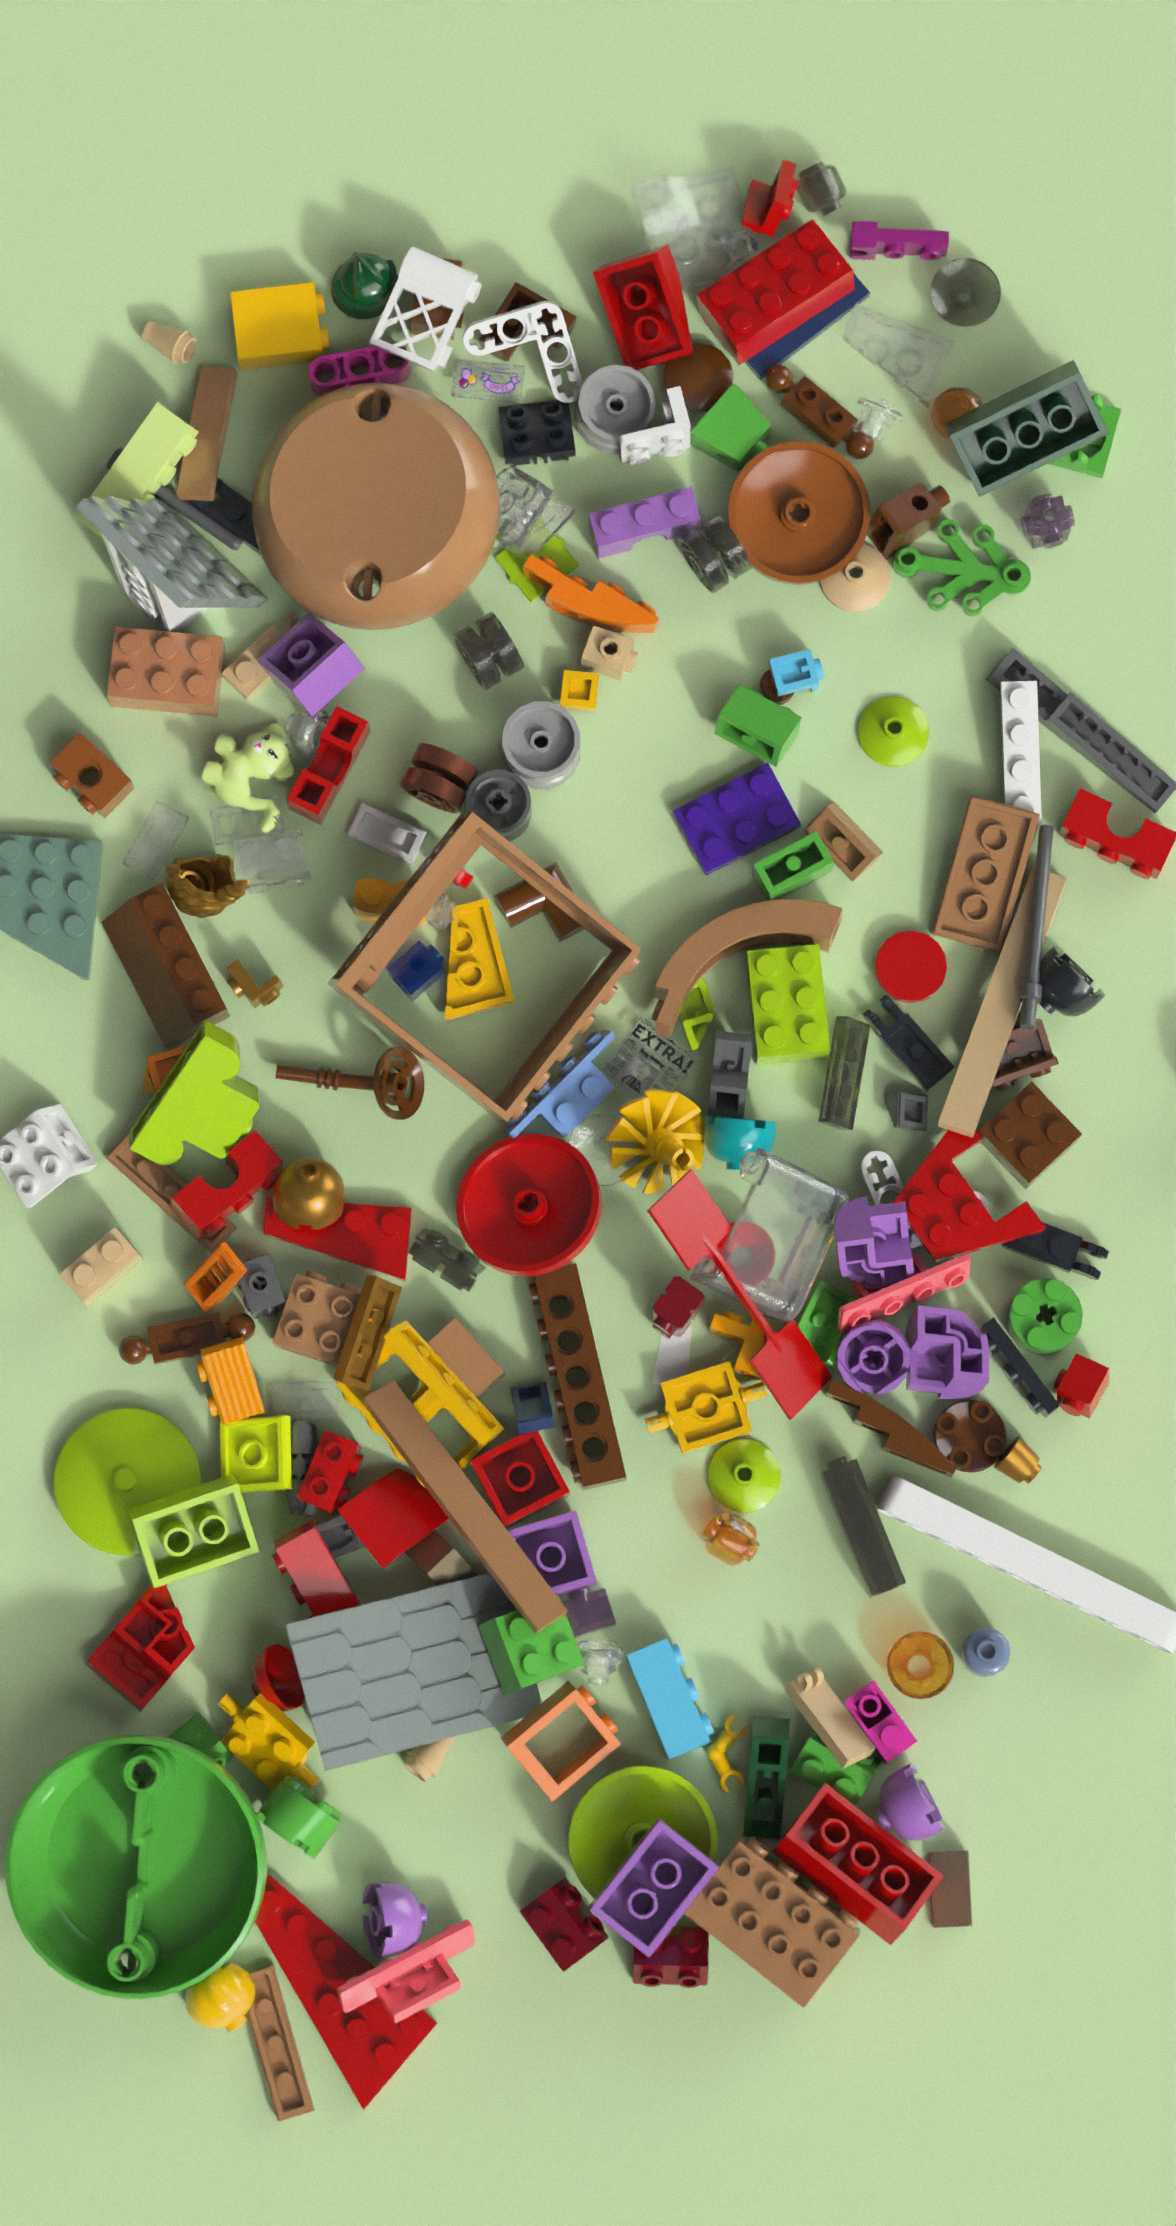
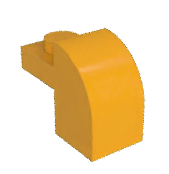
[709,1311,776,1381]

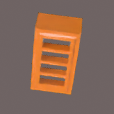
[183,1242,247,1312]

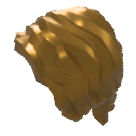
[165,854,250,918]

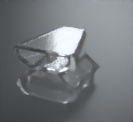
[495,464,577,562]

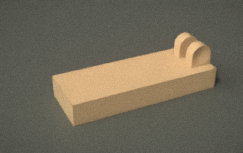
[785,1667,876,1768]

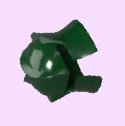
[331,252,399,319]

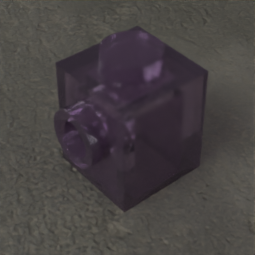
[563,1587,616,1639]

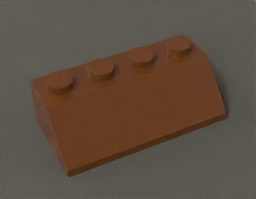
[101,883,230,1049]

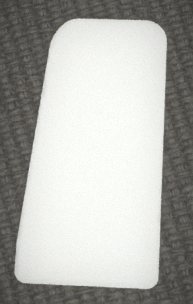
[653,1324,692,1385]

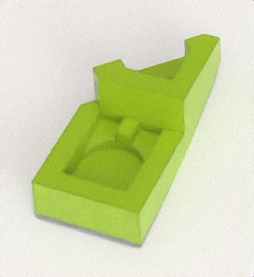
[678,978,715,1052]

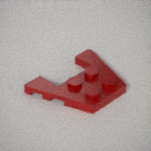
[893,1130,1046,1263]

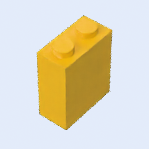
[230,282,330,371]

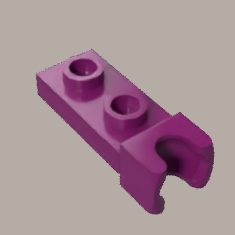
[850,221,949,260]

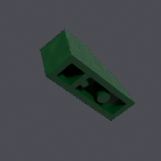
[743,1716,790,1839]

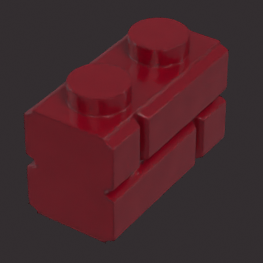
[652,1276,705,1339]

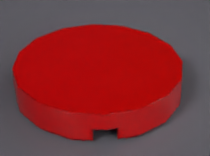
[875,931,947,1003]

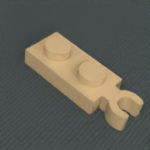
[221,612,298,701]

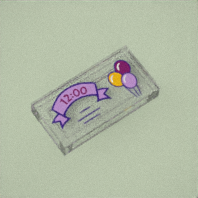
[451,359,525,403]

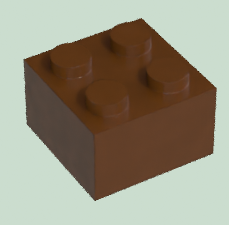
[978,1081,1082,1189]

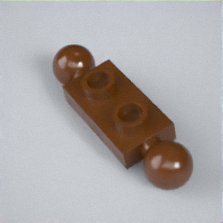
[765,365,874,460]
[119,1313,255,1365]

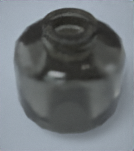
[796,161,846,216]

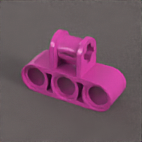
[308,343,411,417]

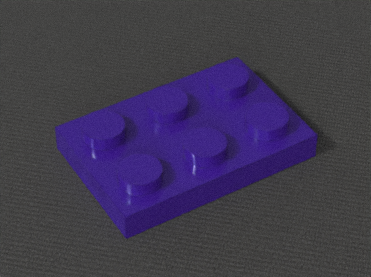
[673,762,801,876]

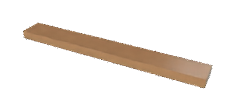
[362,1379,568,1634]

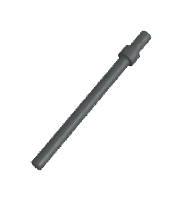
[1019,825,1054,1030]

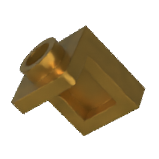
[226,959,283,1008]

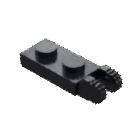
[862,995,954,1092]
[1001,1222,1109,1280]

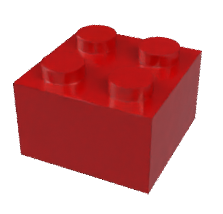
[470,1431,570,1529]

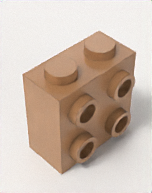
[272,1271,362,1367]

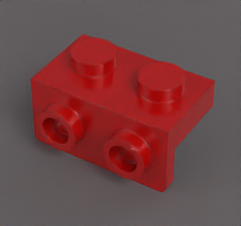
[740,159,799,237]
[298,1431,364,1515]

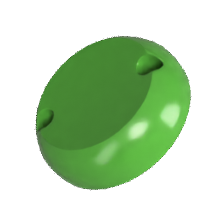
[5,1735,267,1999]

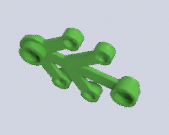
[893,519,1031,617]

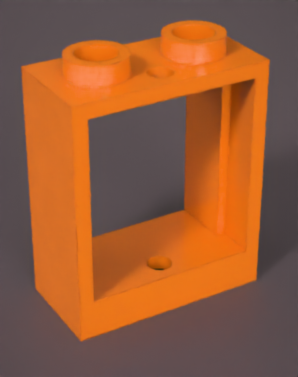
[500,1681,621,1802]

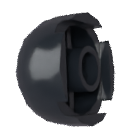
[1039,946,1105,1017]

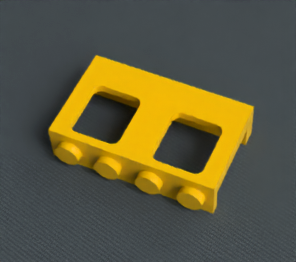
[336,1320,505,1488]

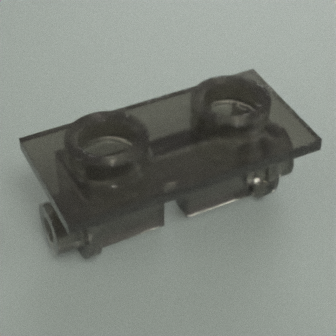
[408,1228,486,1292]

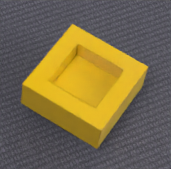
[560,670,599,712]

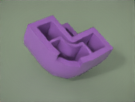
[834,1196,914,1289]
[905,1305,989,1399]

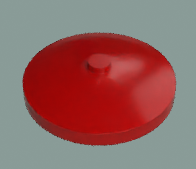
[456,1134,602,1276]

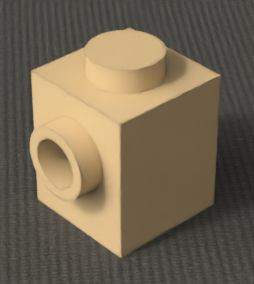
[581,625,638,681]

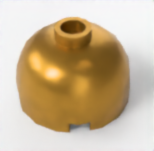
[272,1157,345,1230]

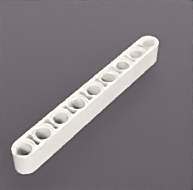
[876,1476,1176,1654]

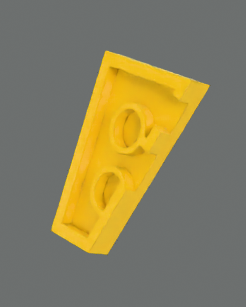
[445,898,515,1021]

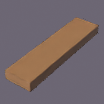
[176,366,238,501]
[105,1131,237,1253]
[247,1964,315,2122]

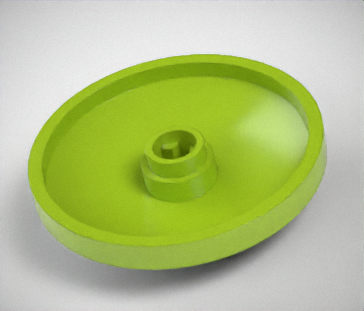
[54,1408,202,1556]
[568,1765,718,1898]

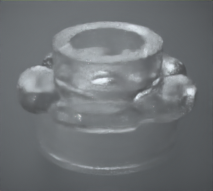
[426,893,456,929]

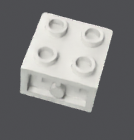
[619,386,691,465]
[0,1104,98,1208]

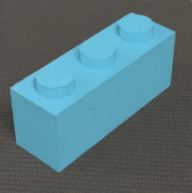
[626,1638,714,1760]

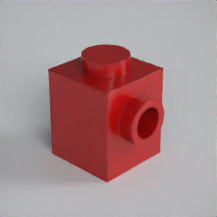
[1053,1353,1109,1419]

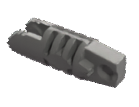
[287,1419,318,1515]

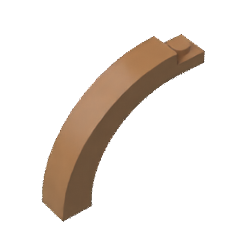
[652,899,843,1039]

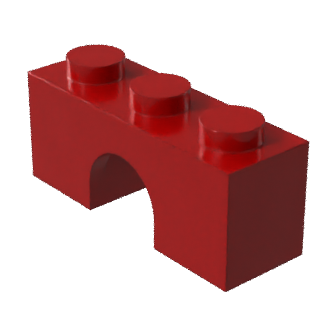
[286,706,370,825]
[1059,788,1176,879]
[170,1130,283,1240]

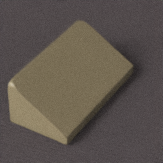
[929,1851,972,1928]

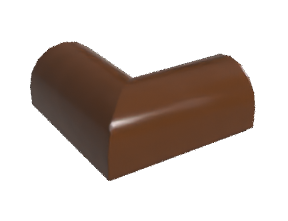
[479,282,576,361]
[494,862,584,942]

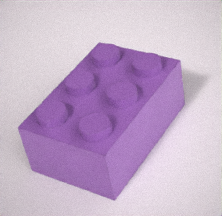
[588,1817,719,1957]

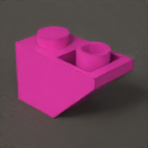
[844,1680,917,1764]

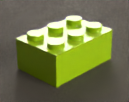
[746,944,830,1065]
[126,1474,259,1588]

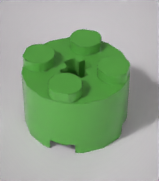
[1006,1278,1083,1356]
[257,1775,342,1859]

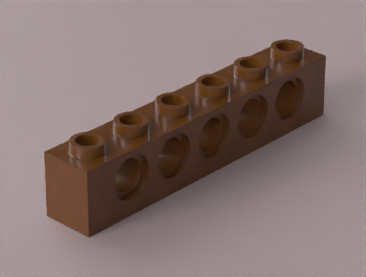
[528,1263,626,1490]

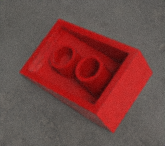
[593,244,693,370]

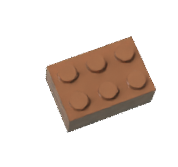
[107,627,225,717]

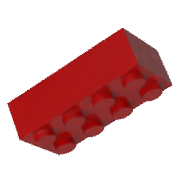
[696,219,855,365]
[772,1783,944,1946]

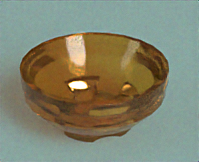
[886,1631,955,1699]

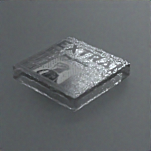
[601,1016,700,1100]

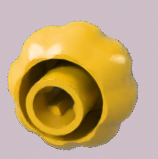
[185,1963,255,2032]

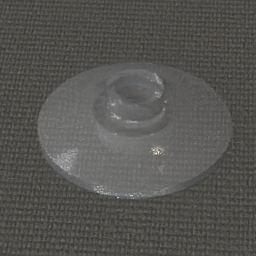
[567,1114,639,1186]

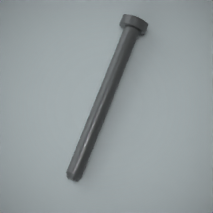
[107,447,242,550]

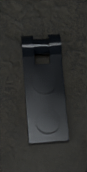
[187,478,261,555]

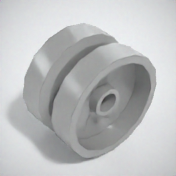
[574,364,656,454]
[502,701,580,789]

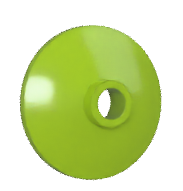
[858,697,929,767]
[708,1439,781,1513]

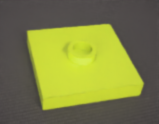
[219,1415,292,1493]

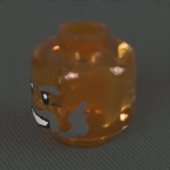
[702,1511,759,1566]

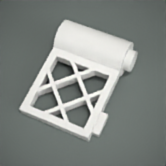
[369,246,482,372]

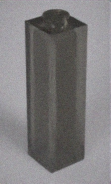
[820,1456,906,1598]

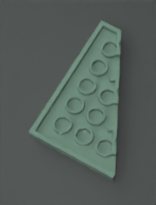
[0,833,103,981]

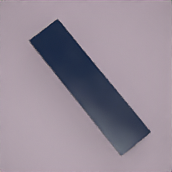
[745,274,870,380]

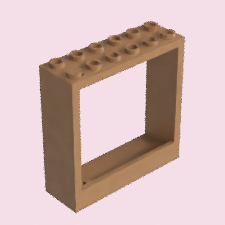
[327,812,642,1122]

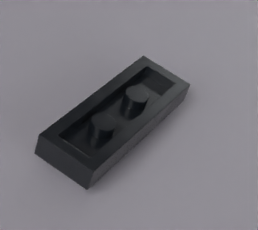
[980,1317,1060,1418]

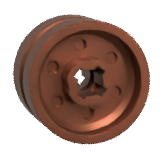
[400,743,478,814]

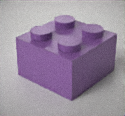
[257,612,365,717]
[508,1511,597,1596]

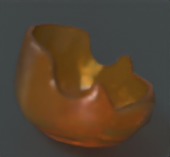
[930,387,984,440]

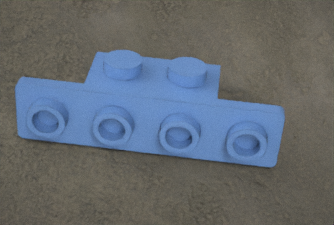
[503,1029,616,1138]

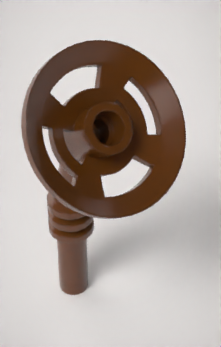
[275,1047,424,1120]

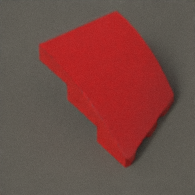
[337,1468,450,1569]
[85,1584,195,1712]

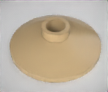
[820,543,891,612]

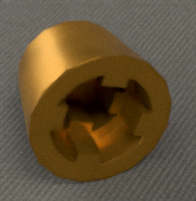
[993,1436,1042,1484]

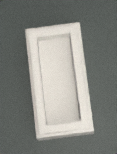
[347,803,427,866]

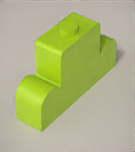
[129,1020,259,1165]

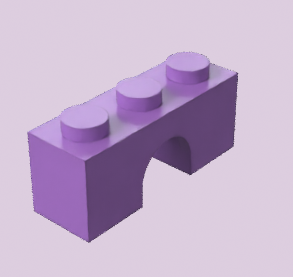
[589,486,701,559]

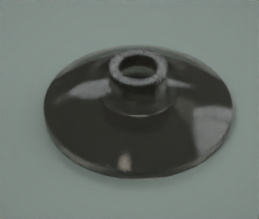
[930,258,1001,327]

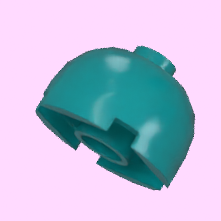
[704,1116,777,1171]

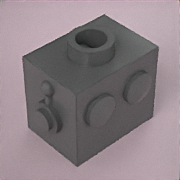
[237,1254,287,1319]

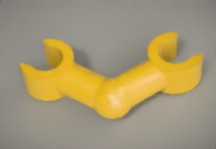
[707,1714,748,1794]

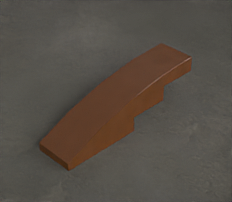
[825,1379,956,1477]

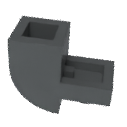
[707,1031,753,1119]

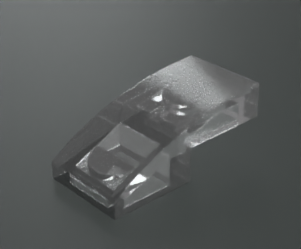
[265,1381,338,1421]

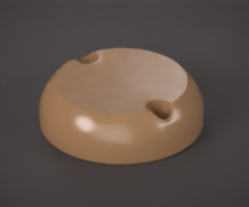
[251,382,500,630]

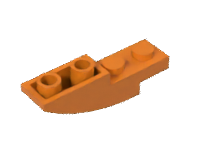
[523,554,659,633]

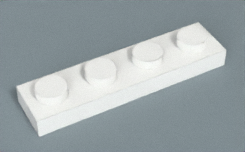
[1000,681,1042,825]

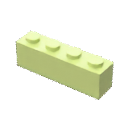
[75,402,199,540]

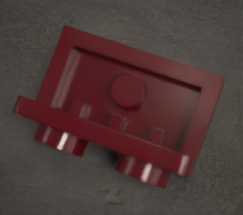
[519,1878,609,1972]
[633,1926,709,1988]

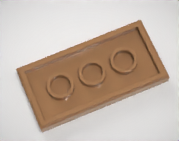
[932,795,1040,953]

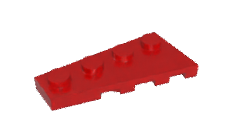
[263,1197,412,1282]

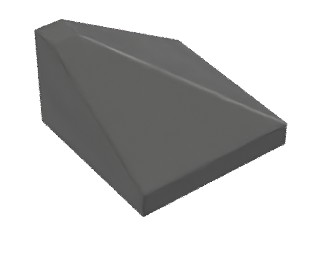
[885,1091,928,1132]

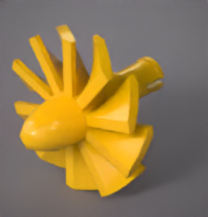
[605,1089,705,1194]

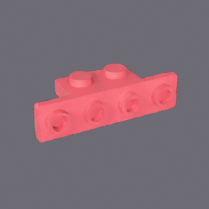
[838,1252,971,1333]
[337,1919,475,2024]

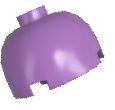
[837,1319,911,1394]
[876,1763,945,1840]
[362,1882,427,1959]

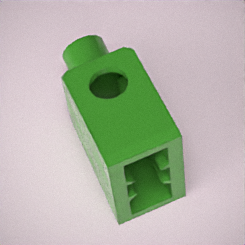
[690,383,771,471]

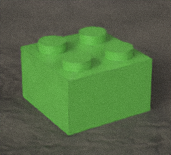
[478,1595,585,1695]

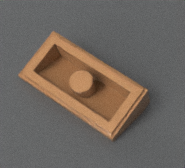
[803,803,883,882]

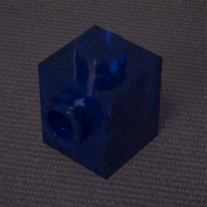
[387,940,445,1002]

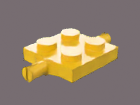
[644,1361,768,1454]
[217,1693,321,1791]

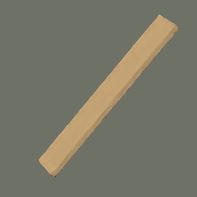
[938,867,1067,1138]

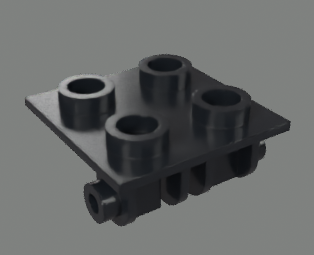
[498,400,576,467]

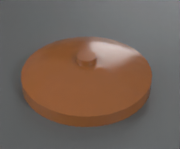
[727,441,871,585]

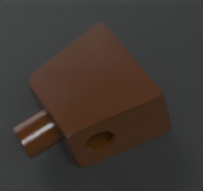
[867,483,950,560]

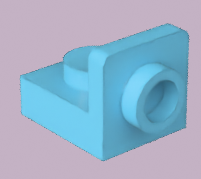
[768,649,824,697]

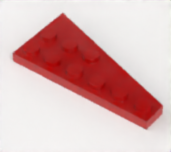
[255,1875,438,2110]

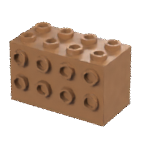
[684,1836,860,2008]

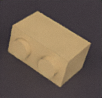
[59,1227,143,1307]

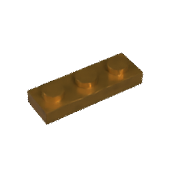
[333,1275,402,1392]

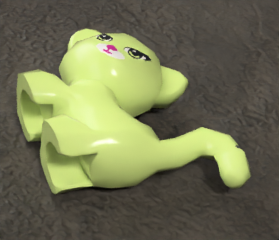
[202,723,295,833]

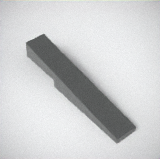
[986,648,1176,813]

